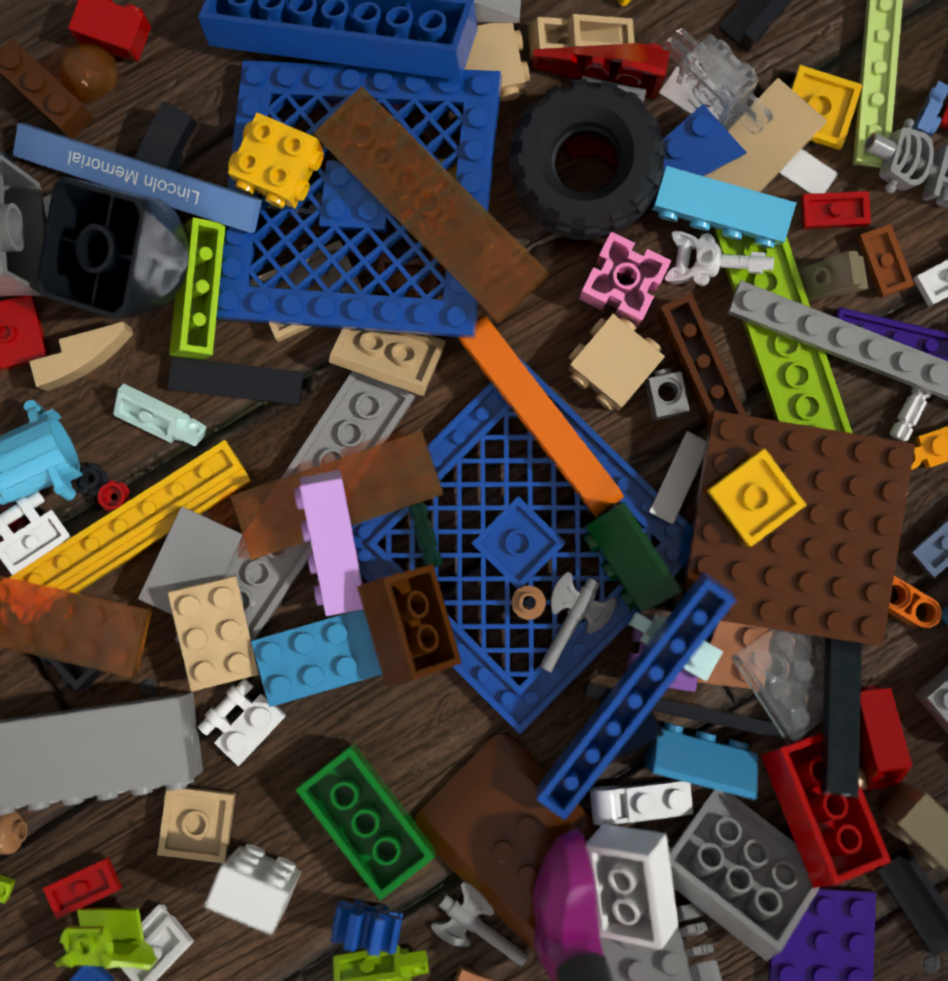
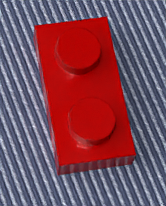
[800,191,871,230]
[43,856,122,920]

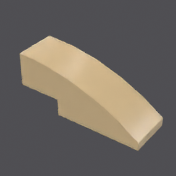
[528,14,635,59]
[29,322,133,392]

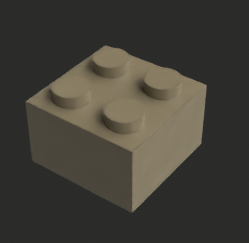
[877,783,948,872]

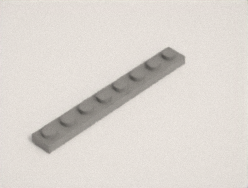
[727,280,948,400]

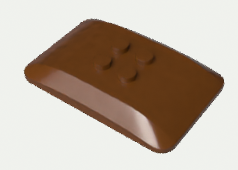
[415,733,601,954]

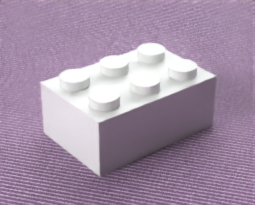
[586,824,678,950]
[205,844,302,935]

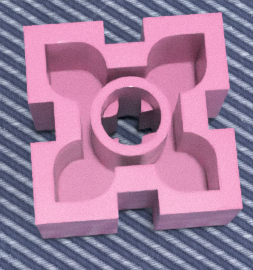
[579,232,672,328]

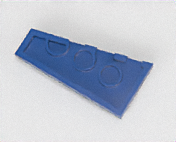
[650,104,747,206]

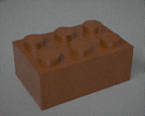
[357,564,462,687]

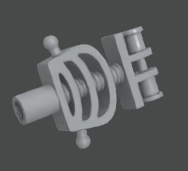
[864,118,948,207]

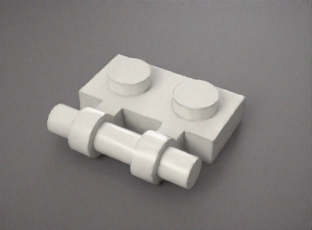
[0,491,71,575]
[198,678,287,766]

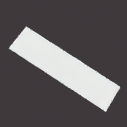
[649,431,706,525]

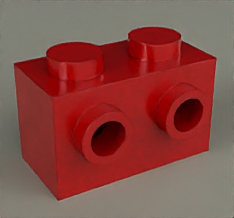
[68,0,151,63]

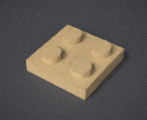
[157,787,236,863]

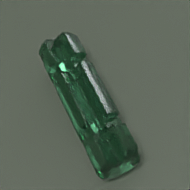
[409,502,442,567]

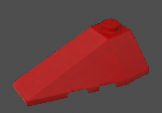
[531,43,670,100]

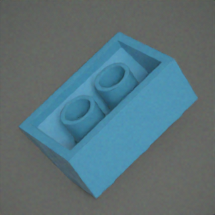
[644,722,758,799]

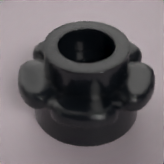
[76,463,109,496]

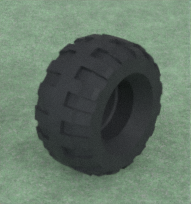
[509,79,664,241]

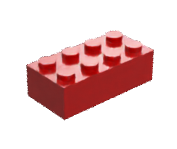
[761,732,891,888]

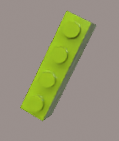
[169,217,225,360]

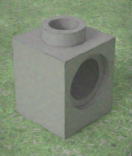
[644,368,690,421]

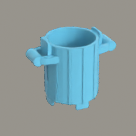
[0,400,82,505]

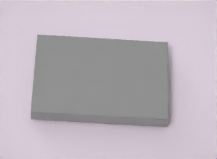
[138,506,244,615]

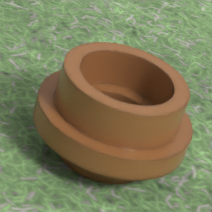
[512,586,546,620]

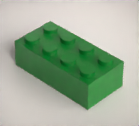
[296,742,436,901]

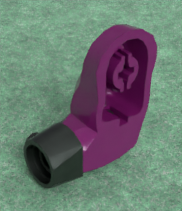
[532,829,613,981]

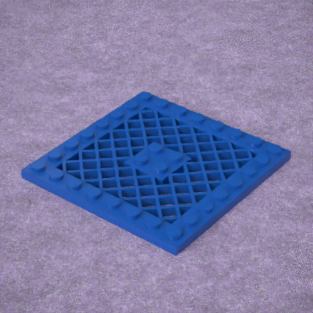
[216,60,502,338]
[351,356,693,734]

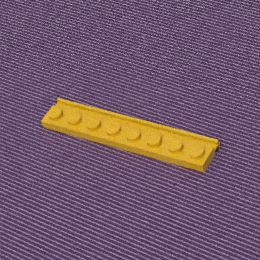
[0,440,252,626]

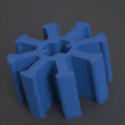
[330,899,403,956]

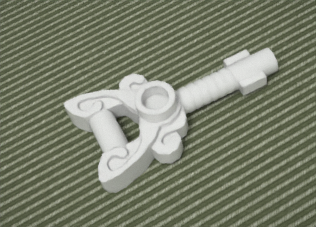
[665,231,774,286]

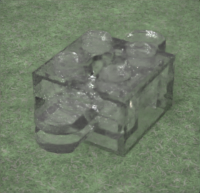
[664,28,773,135]

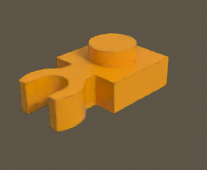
[911,426,948,470]

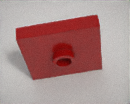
[0,296,49,371]

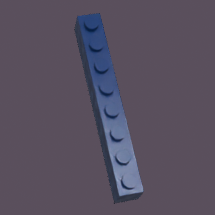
[537,571,736,820]

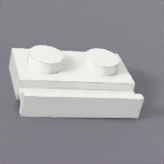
[121,904,194,981]

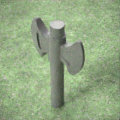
[540,572,616,673]
[431,881,529,966]

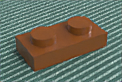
[857,224,914,298]

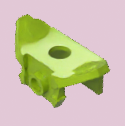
[54,908,158,970]

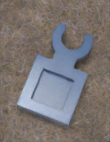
[912,81,948,136]

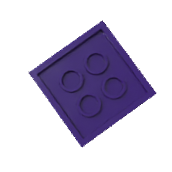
[768,887,876,981]

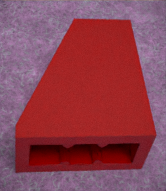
[859,685,913,790]

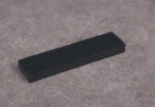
[168,356,304,406]

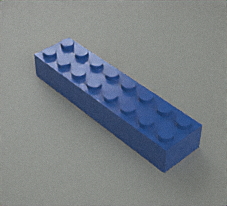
[198,0,478,80]

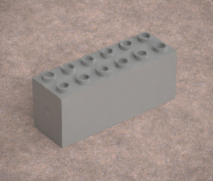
[0,692,203,815]

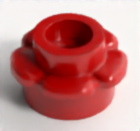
[97,480,130,513]

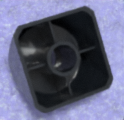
[36,177,189,320]

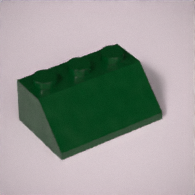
[582,502,682,613]

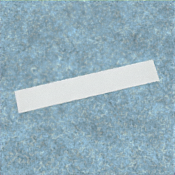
[659,67,838,194]

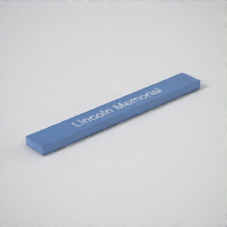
[13,123,262,233]

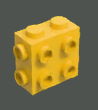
[228,112,324,209]

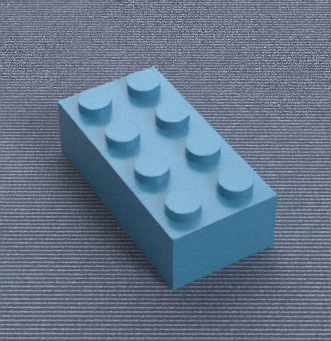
[251,609,382,707]

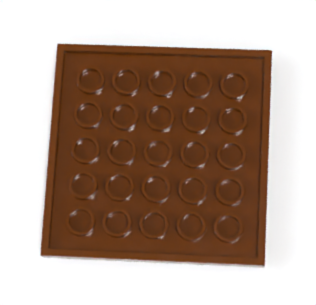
[681,410,915,646]

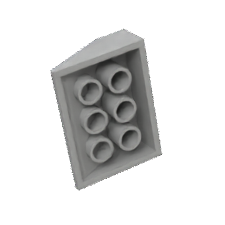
[669,789,820,961]

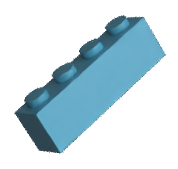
[652,166,796,249]

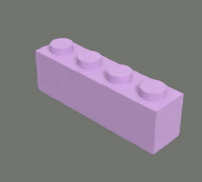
[294,470,363,616]

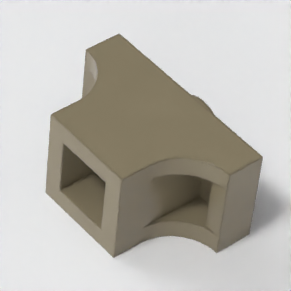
[799,251,868,301]

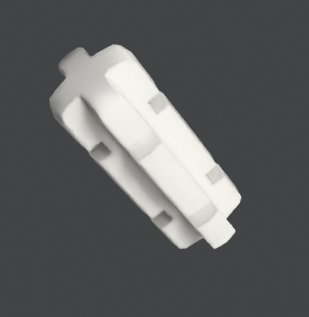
[890,387,931,442]

